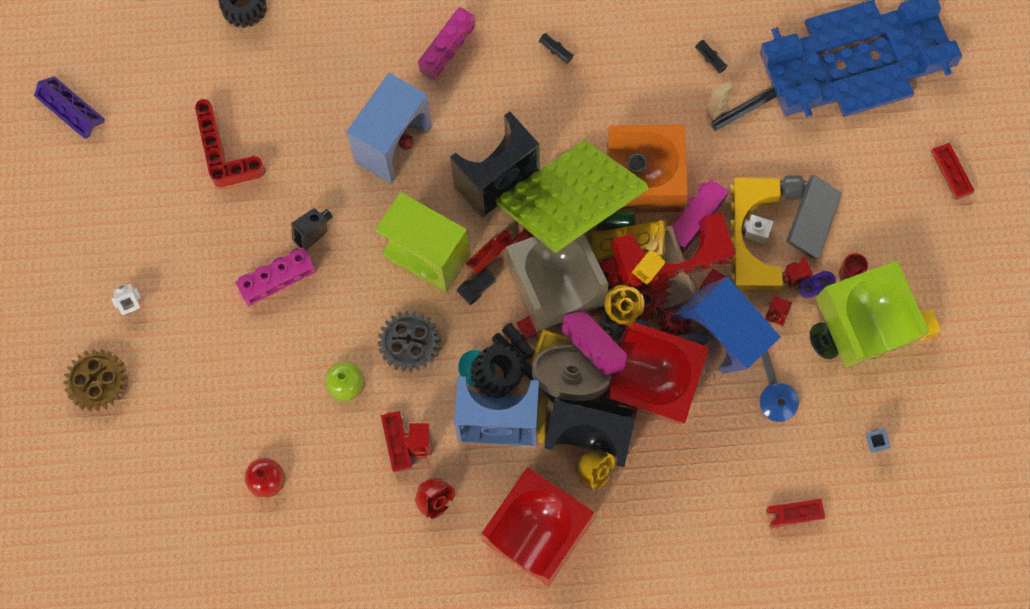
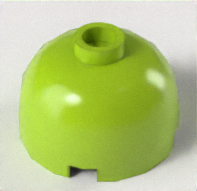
[325,362,364,401]

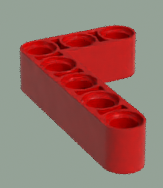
[195,99,265,187]

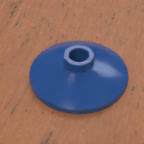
[760,383,799,422]

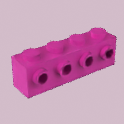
[418,7,476,80]
[668,179,729,254]
[235,247,316,307]
[562,310,627,376]

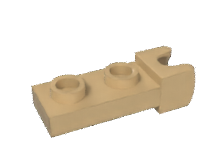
[706,82,732,120]

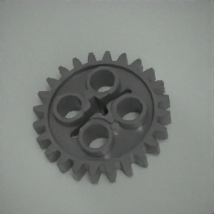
[377,310,441,373]

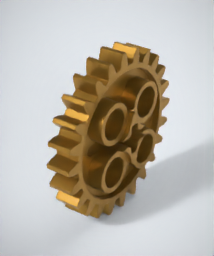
[63,349,128,411]

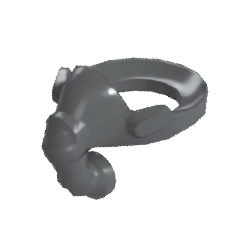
[601,307,624,337]

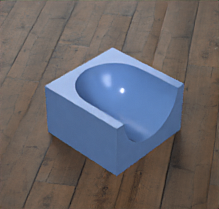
[346,73,432,184]
[454,376,539,446]

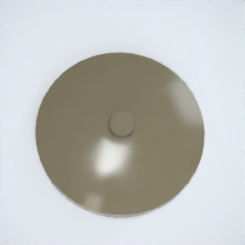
[532,345,612,401]

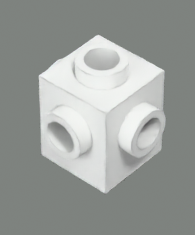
[112,283,141,315]

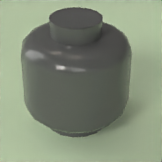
[780,175,807,200]

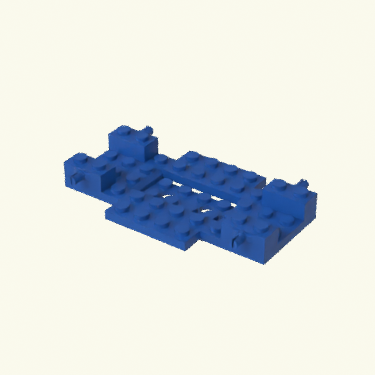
[760,0,962,118]

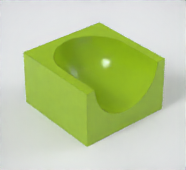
[375,192,470,293]
[815,260,929,368]

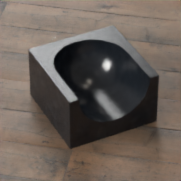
[450,111,540,218]
[544,398,637,467]

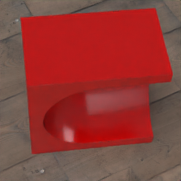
[602,322,709,424]
[481,467,595,587]

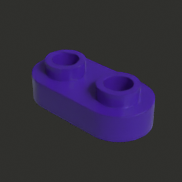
[798,271,836,298]

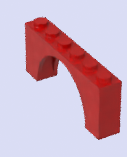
[610,212,736,288]

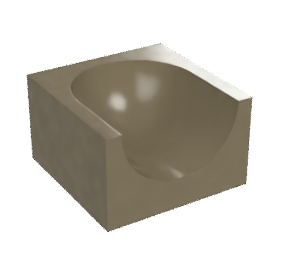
[506,234,608,332]

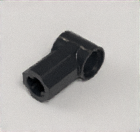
[457,268,496,305]

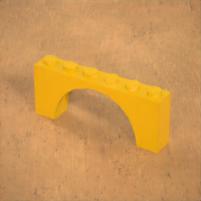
[729,178,782,292]

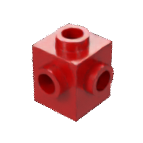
[598,257,622,287]

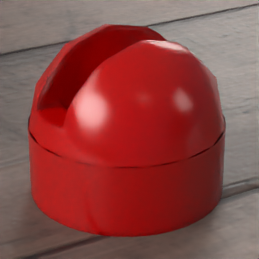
[399,134,414,150]

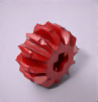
[658,305,692,336]

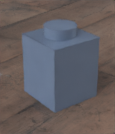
[865,426,891,453]

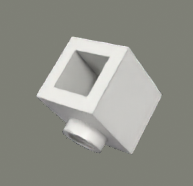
[743,215,774,245]

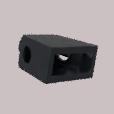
[291,208,333,251]

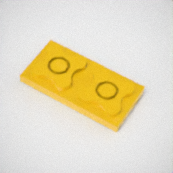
[591,220,665,262]

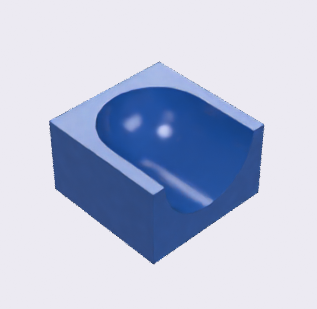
[672,277,781,374]

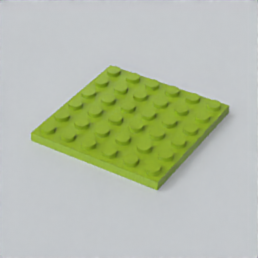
[495,140,649,253]

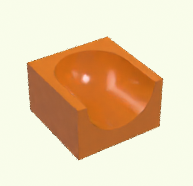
[607,124,688,212]

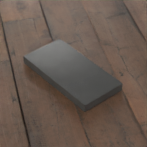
[786,175,842,260]

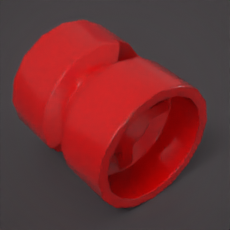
[839,253,868,281]

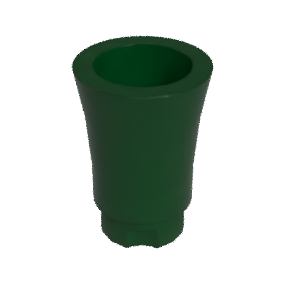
[597,206,636,230]

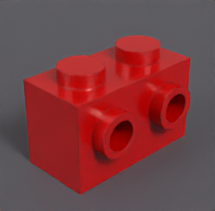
[405,423,432,458]

